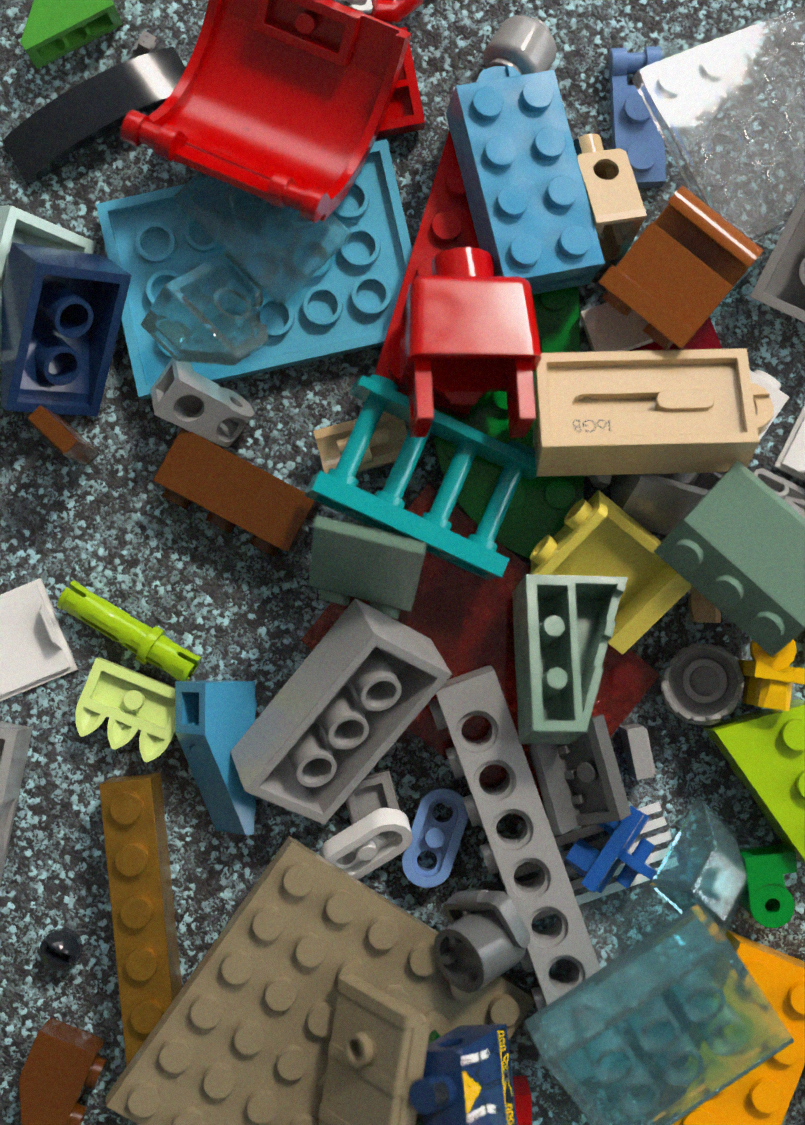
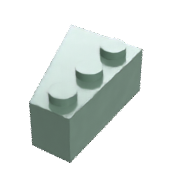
[512,574,628,744]

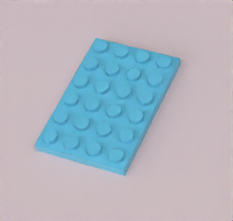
[96,139,412,400]

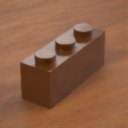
[153,428,319,558]

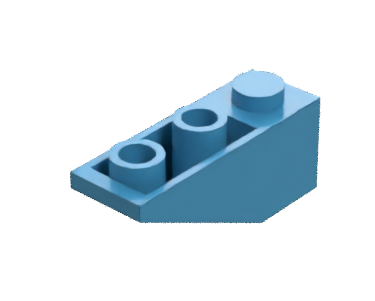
[175,680,257,835]

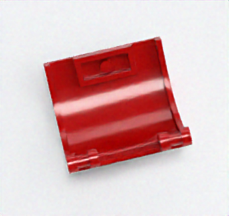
[120,0,411,223]

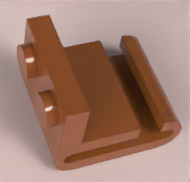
[599,185,764,350]

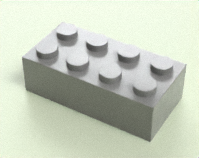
[230,598,452,825]

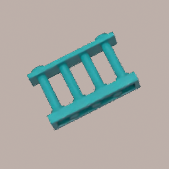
[304,375,539,581]

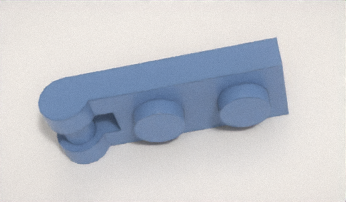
[609,46,666,188]

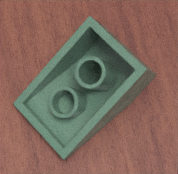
[309,516,426,619]

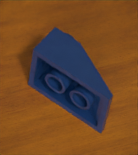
[1,242,132,417]

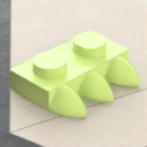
[75,657,176,763]

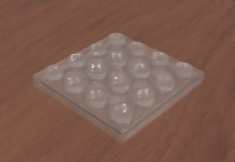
[632,6,805,241]

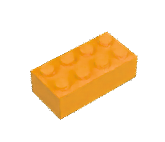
[653,930,805,1125]

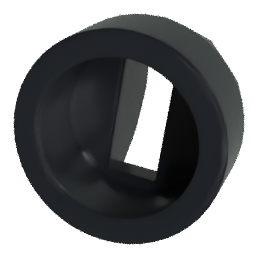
[39,928,83,971]

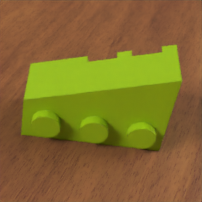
[702,699,805,864]

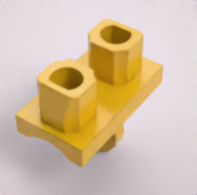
[736,639,805,711]

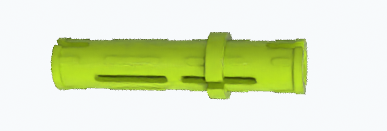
[57,580,202,681]

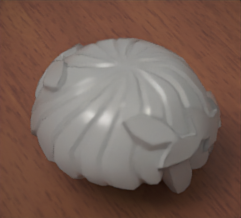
[661,643,744,725]

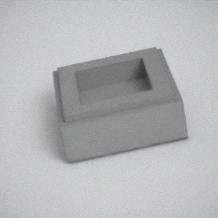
[619,723,656,780]
[345,769,400,825]

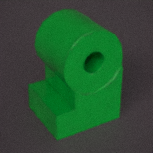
[734,844,798,928]

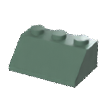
[654,460,805,657]

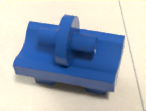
[565,806,657,893]

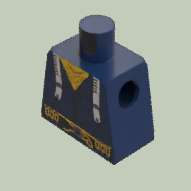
[409,1024,518,1125]

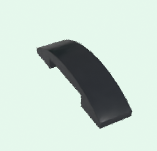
[2,46,186,185]

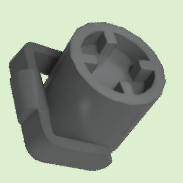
[434,890,531,993]

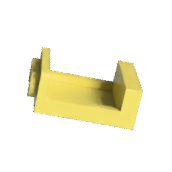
[530,490,693,655]

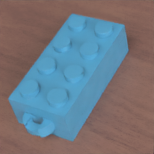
[446,65,605,295]

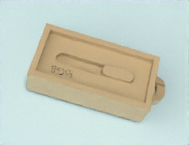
[533,348,774,476]

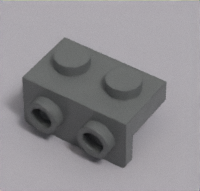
[528,714,631,835]

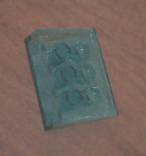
[524,902,794,1125]

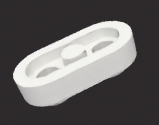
[319,808,413,880]

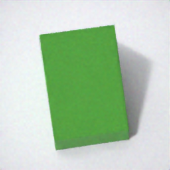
[20,0,124,69]

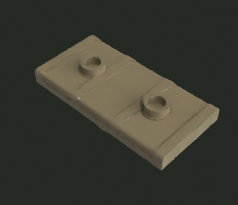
[318,974,431,1125]

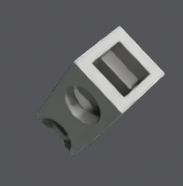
[150,355,254,447]

